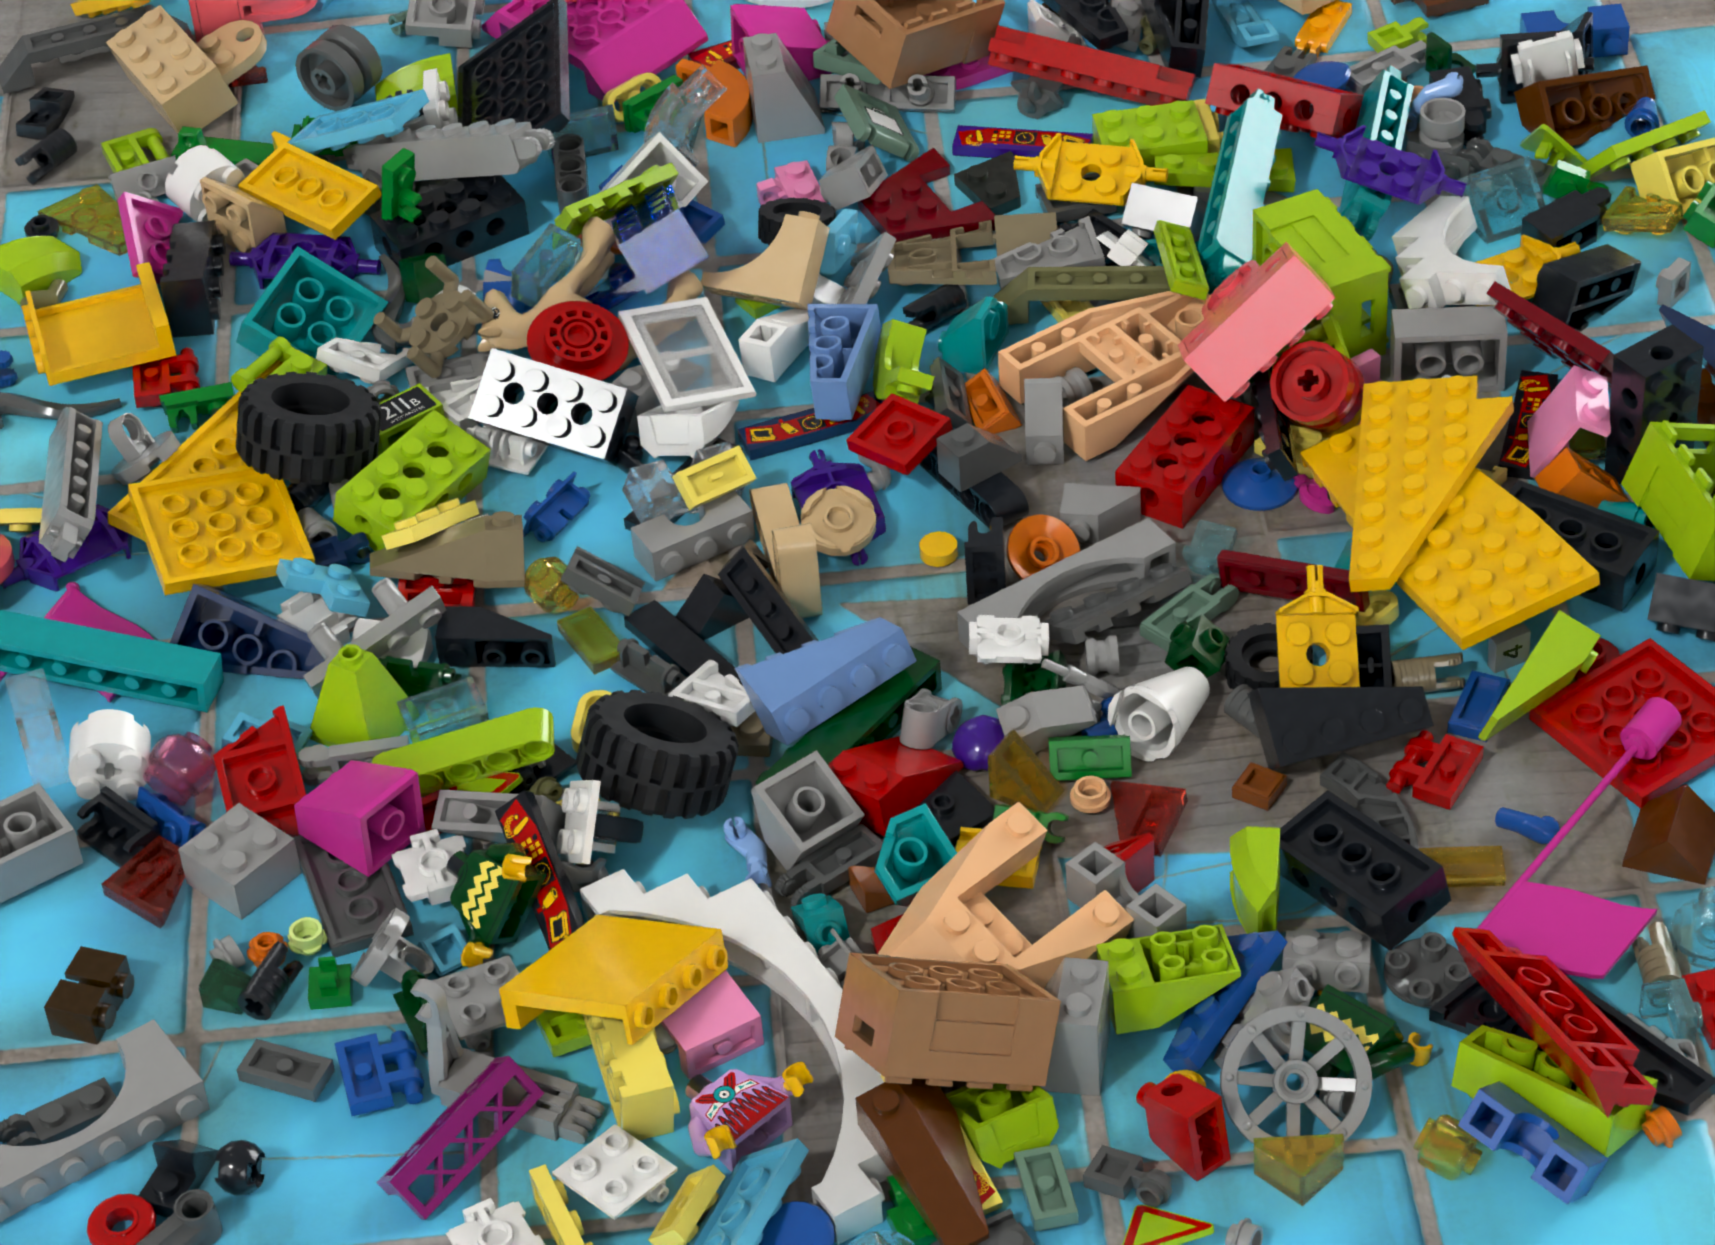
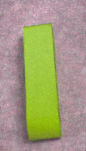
[371,707,555,797]

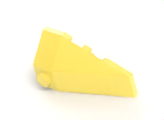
[1630,137,1715,221]

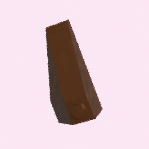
[1514,65,1655,147]
[855,1078,990,1245]

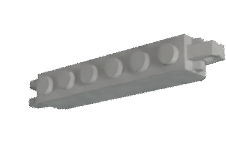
[343,119,555,181]
[39,406,103,562]

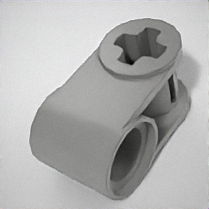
[900,688,963,749]

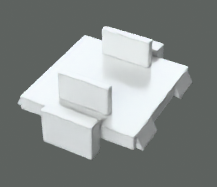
[1511,30,1585,88]
[1096,229,1154,266]
[277,591,358,646]
[968,615,1049,665]
[391,829,466,906]
[445,1198,545,1245]

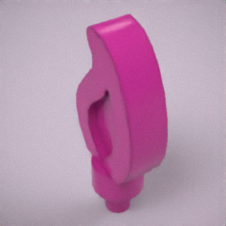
[1293,473,1335,514]

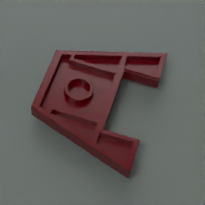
[858,147,995,242]

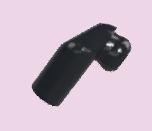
[617,435,652,484]

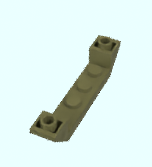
[994,266,1209,325]

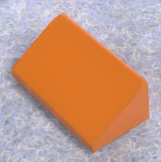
[965,368,1022,434]

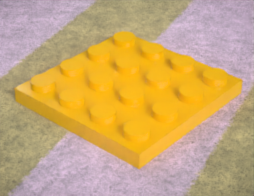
[128,465,315,595]

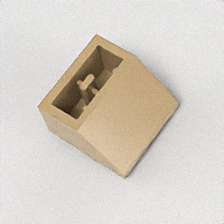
[200,177,287,253]

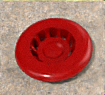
[527,301,629,381]

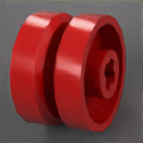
[1270,340,1364,432]

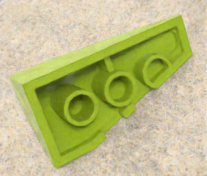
[1478,610,1601,742]

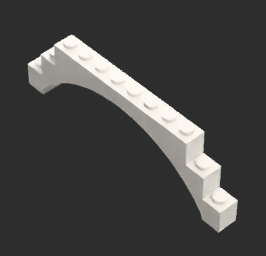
[580,869,892,1245]

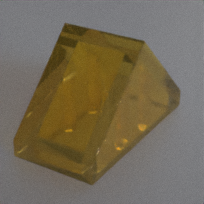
[988,729,1065,813]
[1253,1134,1344,1206]

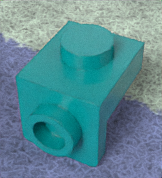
[791,893,850,955]

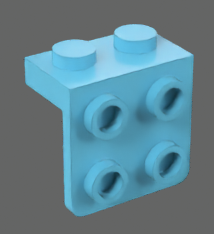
[819,208,862,276]

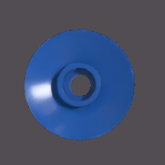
[1222,458,1298,511]

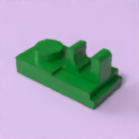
[622,74,686,133]
[382,148,422,222]
[159,382,235,433]
[1048,734,1132,781]

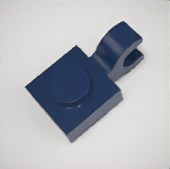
[309,532,371,569]

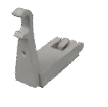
[410,979,605,1144]

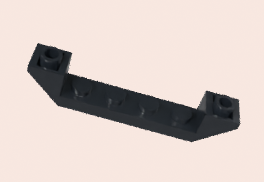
[718,539,819,654]

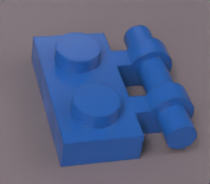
[334,1030,424,1116]

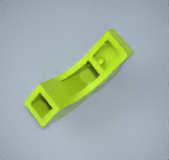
[873,319,935,404]

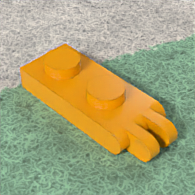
[1295,0,1352,57]

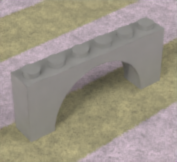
[0,1019,210,1223]

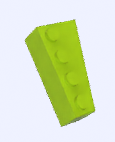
[1451,1025,1658,1158]

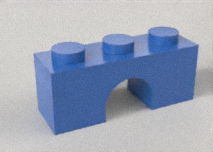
[1520,4,1630,58]
[1458,1081,1609,1204]

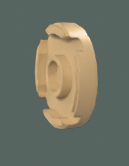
[801,486,876,556]

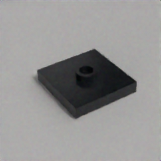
[917,770,995,847]

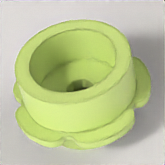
[287,917,328,956]

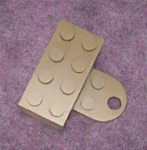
[106,5,267,134]

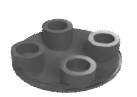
[1384,932,1470,1008]

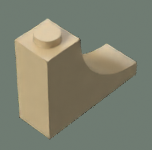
[701,211,830,311]

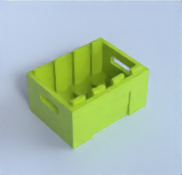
[1252,189,1391,358]
[1621,420,1715,581]

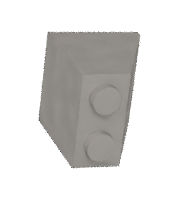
[743,33,825,143]
[1040,957,1110,1096]

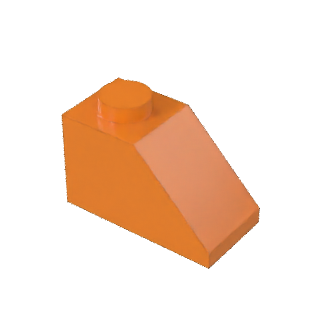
[1534,447,1629,508]

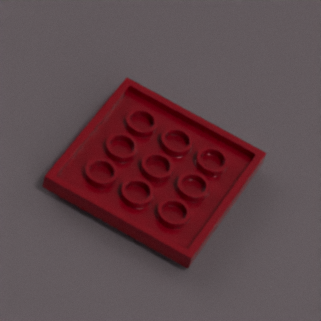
[1486,281,1614,390]

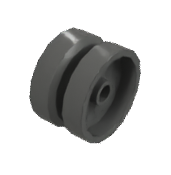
[295,24,383,111]

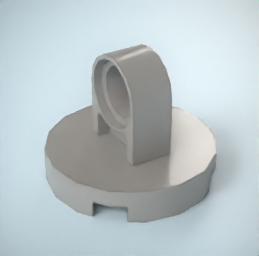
[108,413,181,486]
[351,907,434,987]

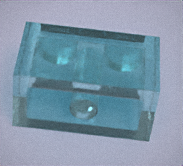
[511,223,581,308]

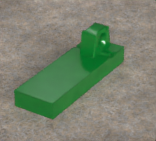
[171,126,274,166]

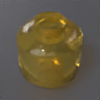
[524,557,579,614]
[1413,1114,1483,1181]

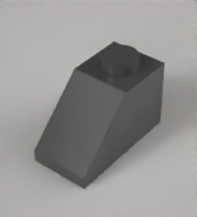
[936,423,1022,492]

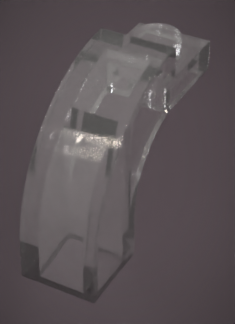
[644,64,727,167]

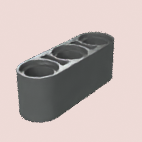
[553,133,589,214]

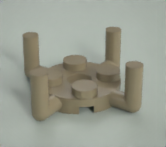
[373,256,494,378]

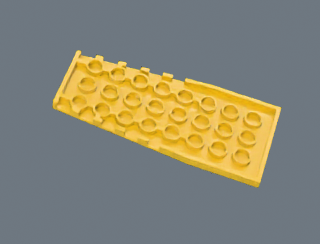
[1300,424,1600,650]

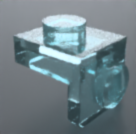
[1182,519,1238,576]
[1639,978,1703,1046]

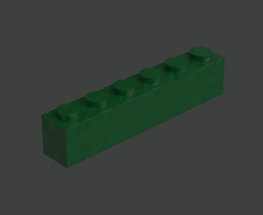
[755,646,942,785]

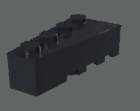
[160,220,226,338]
[1247,686,1434,770]

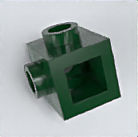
[1165,614,1230,678]

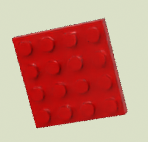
[1529,638,1715,809]

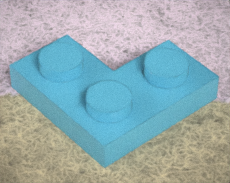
[276,558,370,617]

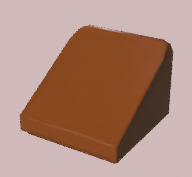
[848,866,894,913]

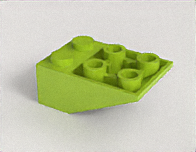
[1096,924,1241,1035]

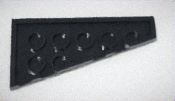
[1429,974,1715,1116]

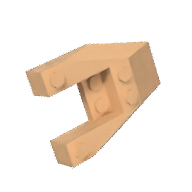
[998,291,1210,461]
[878,802,1134,989]

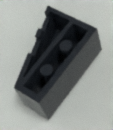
[1141,0,1209,78]
[1532,244,1641,331]

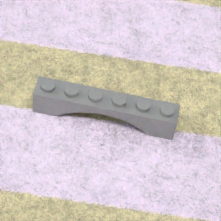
[957,518,1176,666]

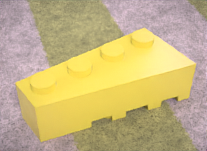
[582,1014,680,1140]

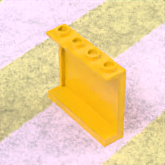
[21,262,176,386]
[499,915,728,1045]

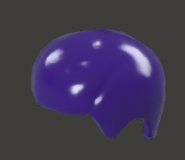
[952,715,1016,772]

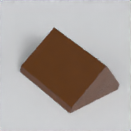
[1622,784,1715,885]

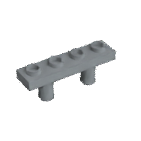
[819,73,956,112]
[303,577,447,699]

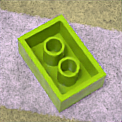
[1092,100,1208,182]

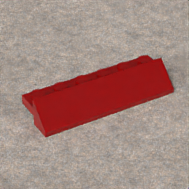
[988,25,1196,106]
[1452,927,1657,1118]

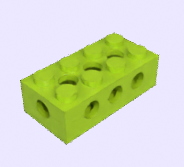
[333,409,491,551]

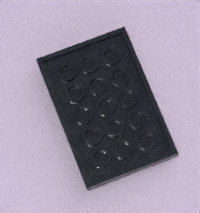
[457,0,570,180]

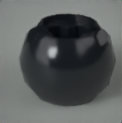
[215,1140,265,1196]

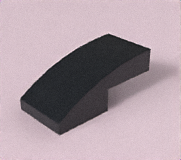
[16,87,75,139]

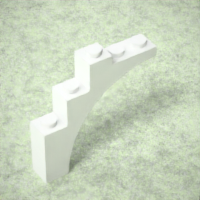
[1392,196,1511,309]

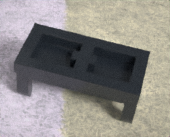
[964,517,1006,605]
[77,786,165,876]

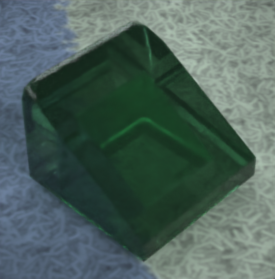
[199,958,251,1015]

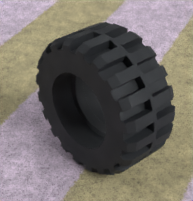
[236,372,381,485]
[576,690,739,819]

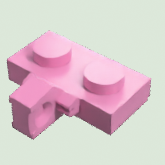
[756,160,827,205]

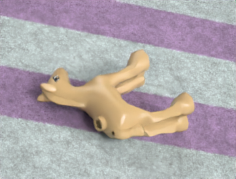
[478,216,703,372]

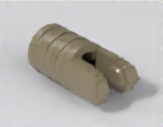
[1391,652,1465,692]
[1632,921,1684,1001]

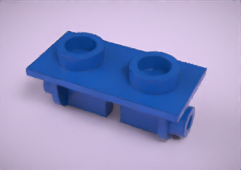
[523,472,590,542]
[136,787,207,856]

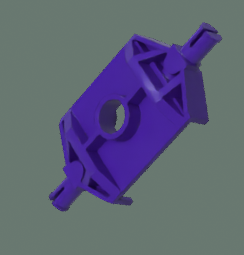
[1314,125,1467,205]
[229,232,381,289]
[791,449,886,566]
[1,504,132,592]

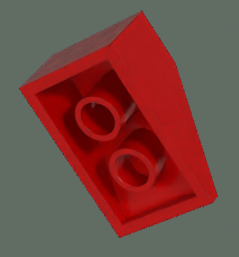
[828,736,963,836]

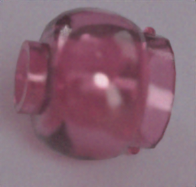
[143,732,216,805]

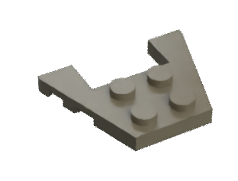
[888,220,997,286]

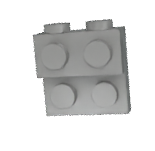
[405,0,485,48]
[1282,928,1371,993]
[1213,966,1315,1068]

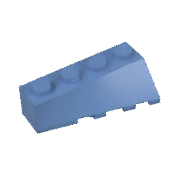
[808,304,881,422]
[735,617,917,745]

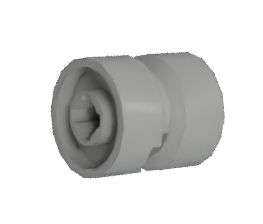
[1419,98,1466,155]

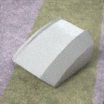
[637,400,740,459]

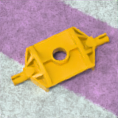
[1014,133,1168,206]
[1475,235,1581,306]
[1275,565,1360,688]

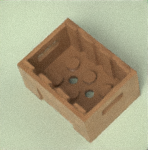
[826,0,1005,89]
[835,952,1061,1092]

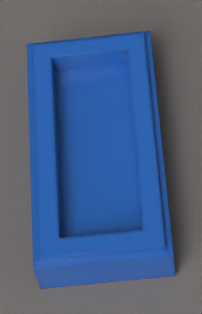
[1447,670,1511,742]

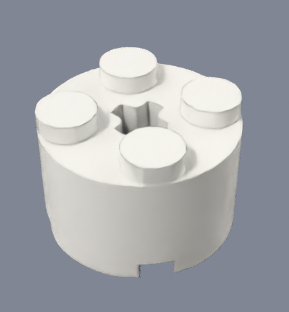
[165,145,245,222]
[68,709,151,801]

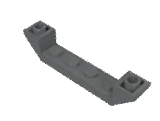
[0,5,195,94]

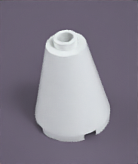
[1108,667,1210,761]

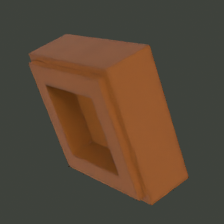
[1232,762,1287,811]

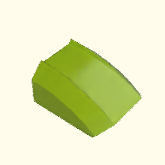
[375,53,458,116]
[0,236,82,305]
[1230,826,1280,934]
[945,1083,1059,1169]

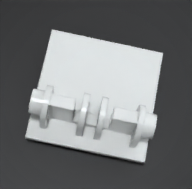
[465,425,548,475]
[552,1124,678,1220]

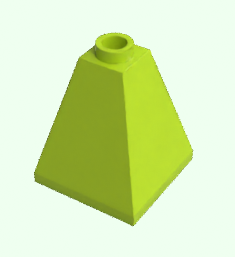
[310,644,419,747]

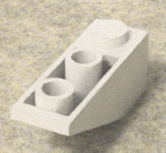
[738,308,809,382]

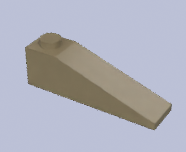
[370,511,525,588]

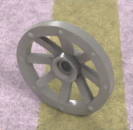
[1220,1006,1372,1158]

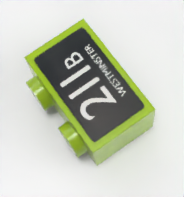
[378,383,445,456]

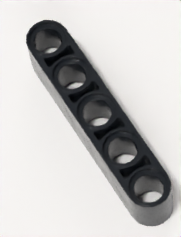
[919,408,1029,529]

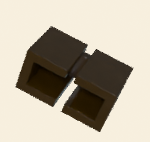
[44,946,134,1045]

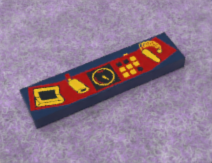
[738,391,883,461]

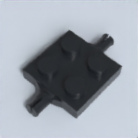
[1475,30,1594,103]

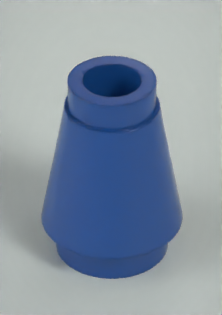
[1625,97,1660,137]

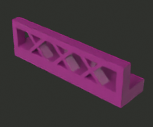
[376,1056,544,1220]

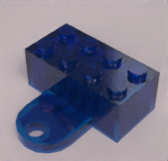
[585,185,709,310]

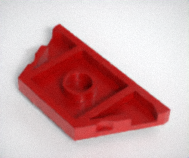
[213,705,306,837]

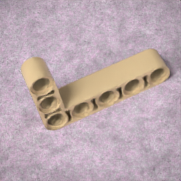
[749,483,822,619]

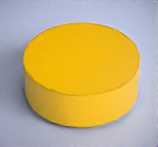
[919,531,958,567]

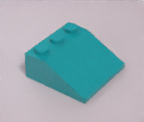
[236,246,388,376]

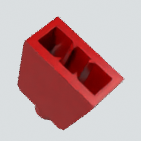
[1136,1073,1231,1181]

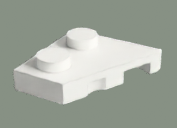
[316,338,413,384]

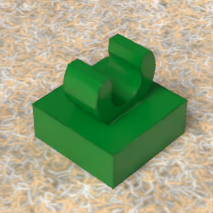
[308,956,353,1010]

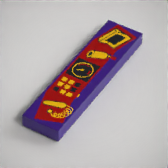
[952,125,1093,159]

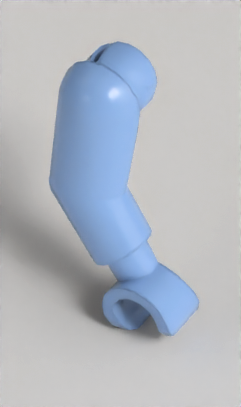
[1406,72,1464,132]
[723,817,772,888]

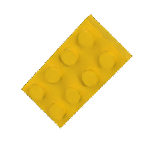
[238,141,382,240]

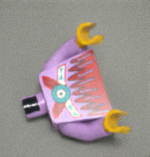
[685,1062,814,1172]

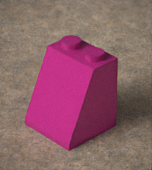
[730,4,832,81]
[294,760,426,877]

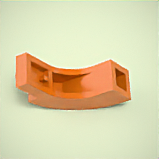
[676,59,752,148]

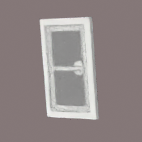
[618,297,757,413]

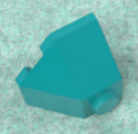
[938,296,1009,375]
[874,803,957,907]

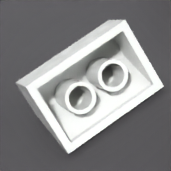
[600,132,708,252]

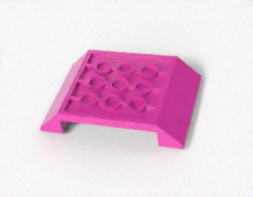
[482,0,708,103]

